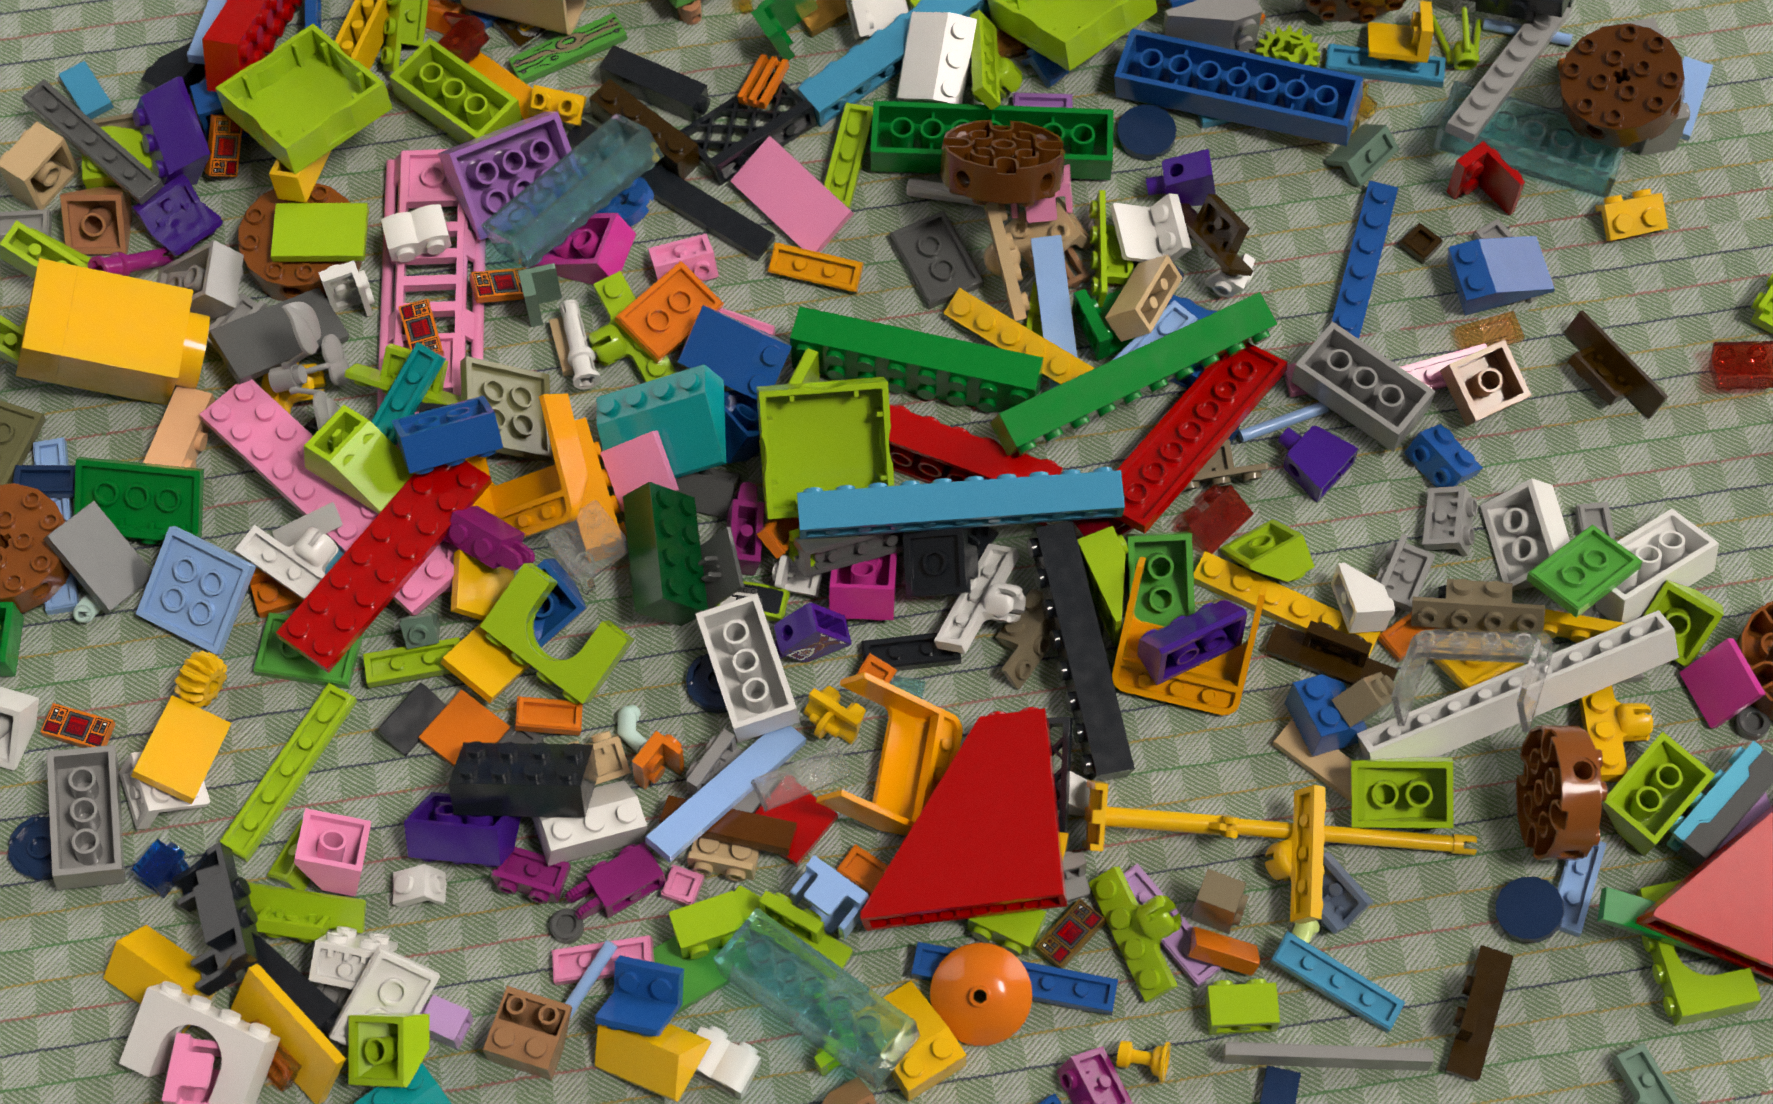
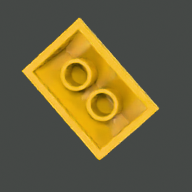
[103,925,215,1033]
[595,1023,712,1103]

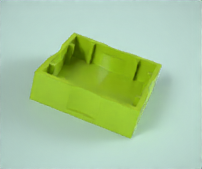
[988,0,1157,71]
[215,24,393,174]
[756,377,894,519]

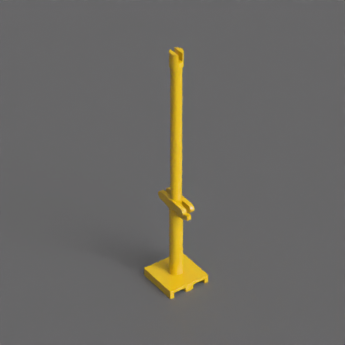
[1082,780,1477,856]

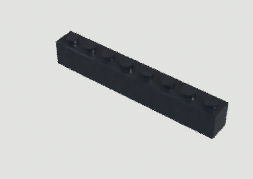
[1027,521,1135,782]

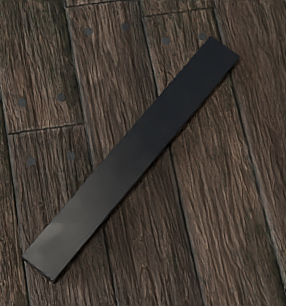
[567,119,775,261]

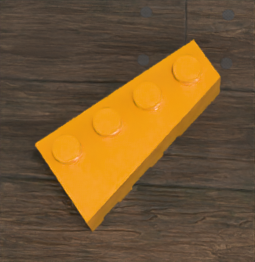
[575,417,627,564]

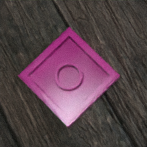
[1679,638,1766,728]

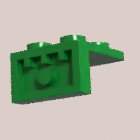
[751,0,819,61]
[1072,289,1134,360]

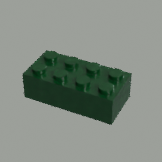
[623,482,708,626]

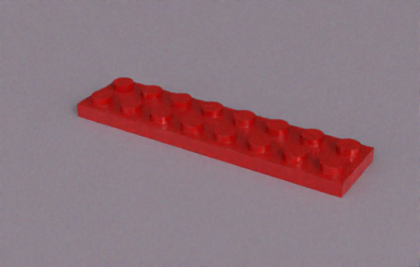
[1114,343,1288,534]
[276,460,492,673]

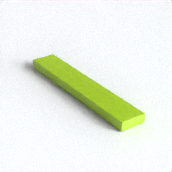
[218,683,357,863]

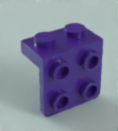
[132,174,223,256]

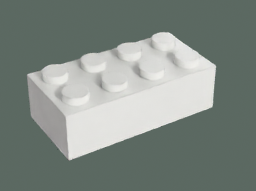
[696,593,800,743]

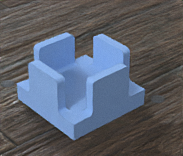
[790,855,868,940]

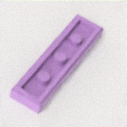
[1124,864,1223,988]

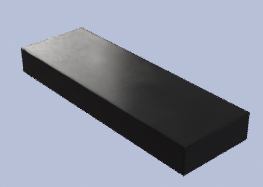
[861,632,961,671]

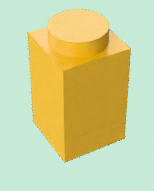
[16,258,210,405]

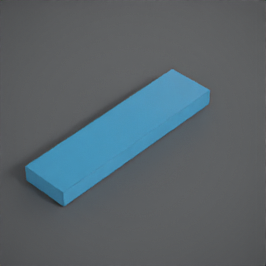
[1325,44,1446,88]
[1270,931,1405,1033]

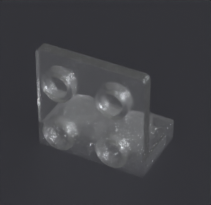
[544,500,629,595]

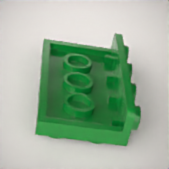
[74,457,204,544]

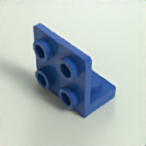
[595,955,684,1037]

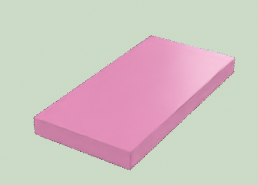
[730,136,854,252]

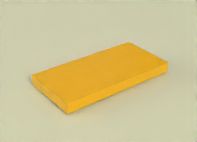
[230,963,346,1104]

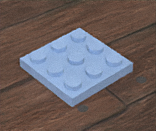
[136,526,256,655]

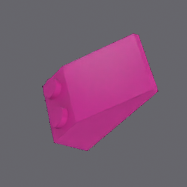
[526,213,636,285]
[829,552,898,621]

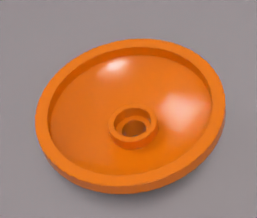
[930,942,1032,1046]

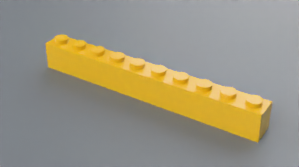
[269,0,390,203]

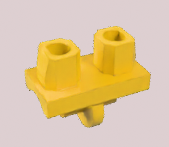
[527,85,587,126]
[804,685,866,745]

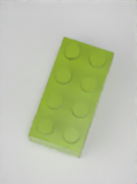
[389,38,522,144]

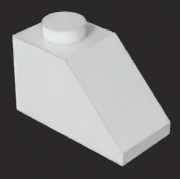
[1331,563,1395,633]

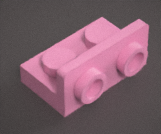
[648,233,718,281]

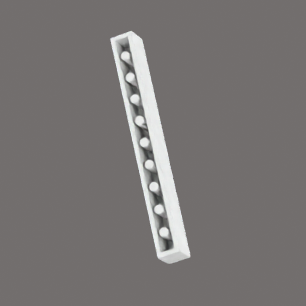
[1357,610,1679,760]

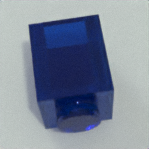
[131,838,190,898]

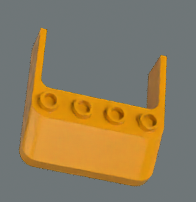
[465,393,588,539]
[1112,557,1267,715]
[816,672,963,836]

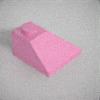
[294,808,371,897]

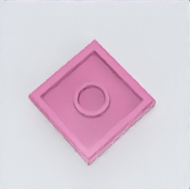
[600,430,679,512]

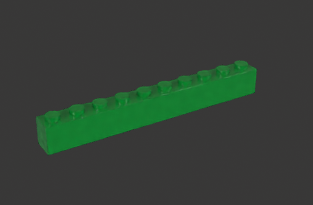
[990,292,1278,456]

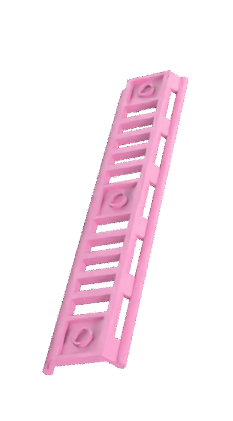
[377,149,486,592]

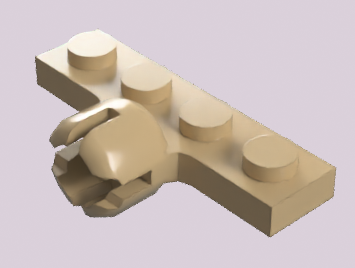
[983,202,1030,321]

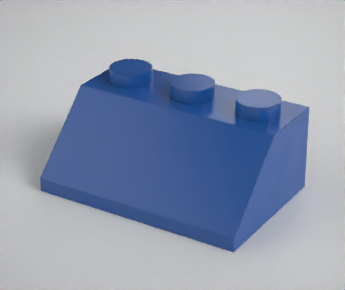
[391,395,503,474]

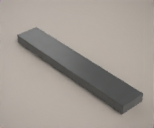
[21,79,164,205]

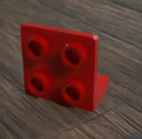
[1447,141,1525,215]

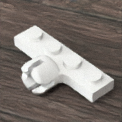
[235,525,338,600]
[934,544,1026,654]

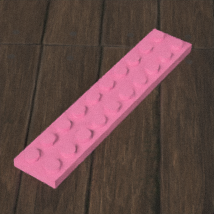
[199,380,454,616]

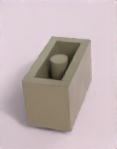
[1332,672,1399,727]
[1191,869,1249,934]

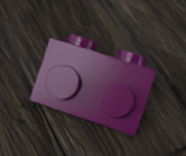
[491,847,571,904]

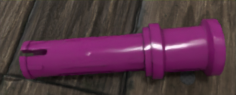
[88,247,174,276]

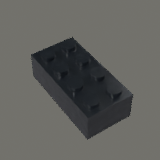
[448,741,598,818]

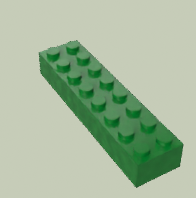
[871,101,1114,180]
[790,306,1043,412]

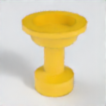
[1117,1040,1171,1083]

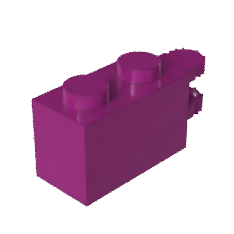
[726,481,765,575]
[445,505,535,571]
[565,842,665,920]

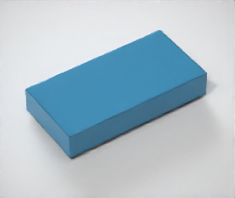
[58,61,114,119]

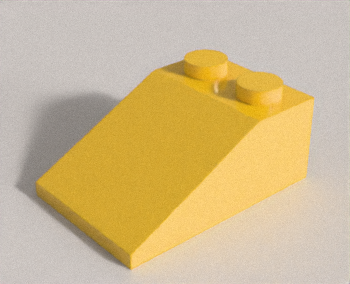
[854,981,967,1102]

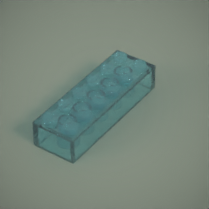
[1433,80,1625,198]
[481,114,664,269]
[713,908,920,1089]

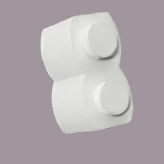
[381,204,452,262]
[694,1026,761,1100]

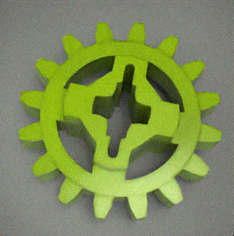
[1255,25,1320,67]

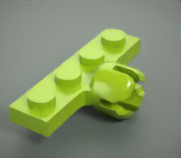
[970,10,1023,110]
[589,271,677,382]
[1088,866,1182,1002]

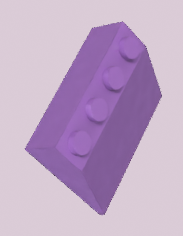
[438,111,588,240]

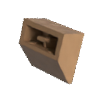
[483,986,572,1080]

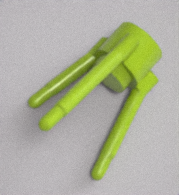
[1433,7,1482,71]

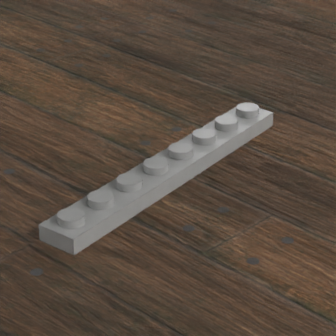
[1445,7,1572,144]

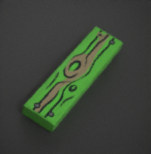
[508,13,628,84]

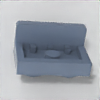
[1290,851,1374,934]

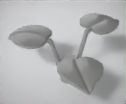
[268,301,350,430]

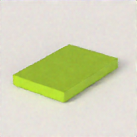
[271,203,369,262]

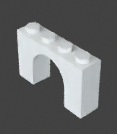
[119,981,281,1104]

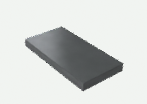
[208,287,349,385]

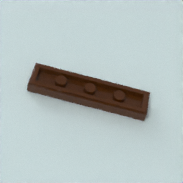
[659,795,797,856]

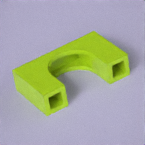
[480,563,635,704]
[1636,879,1762,1026]

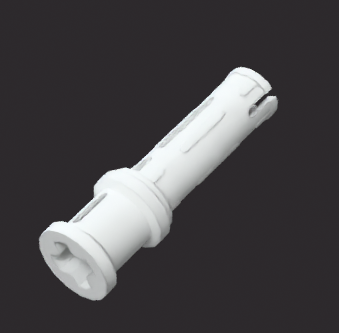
[559,300,601,389]

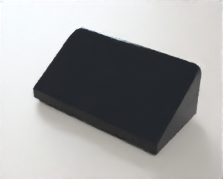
[378,683,447,757]

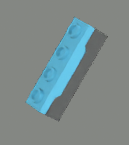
[1666,741,1773,868]

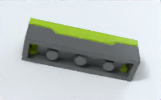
[789,528,919,578]

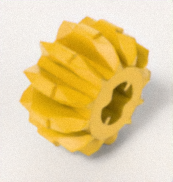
[175,650,227,708]

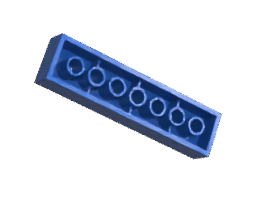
[1114,29,1363,146]

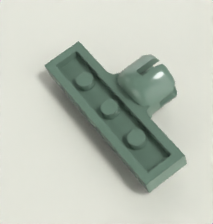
[1612,1043,1681,1104]

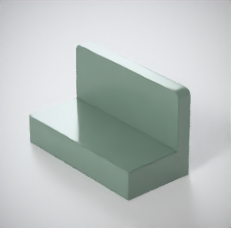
[1326,124,1399,186]
[518,263,562,327]

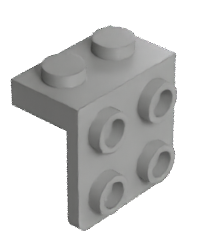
[686,729,778,813]

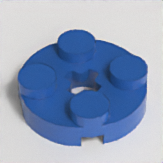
[594,172,654,227]

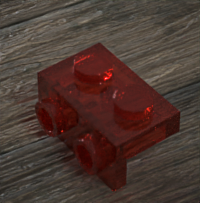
[437,11,490,63]
[1708,341,1773,390]
[1175,485,1254,554]

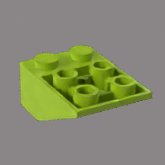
[304,405,415,514]

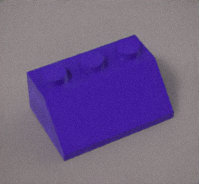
[133,76,211,185]
[1137,599,1248,685]
[404,792,521,868]

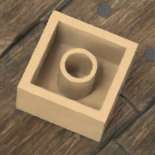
[0,121,79,210]

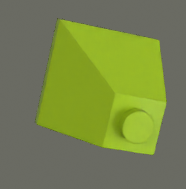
[1220,519,1315,582]
[1642,580,1724,667]
[348,1013,430,1087]

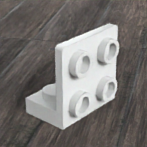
[845,0,909,40]
[1110,193,1192,262]
[119,752,210,830]
[308,926,398,989]

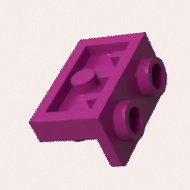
[1057,1046,1133,1104]

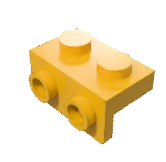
[1595,188,1668,241]

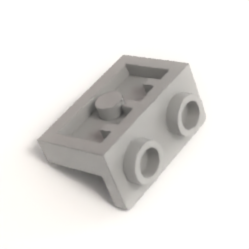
[1422,486,1478,556]

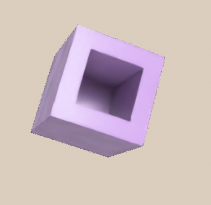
[420,995,474,1050]

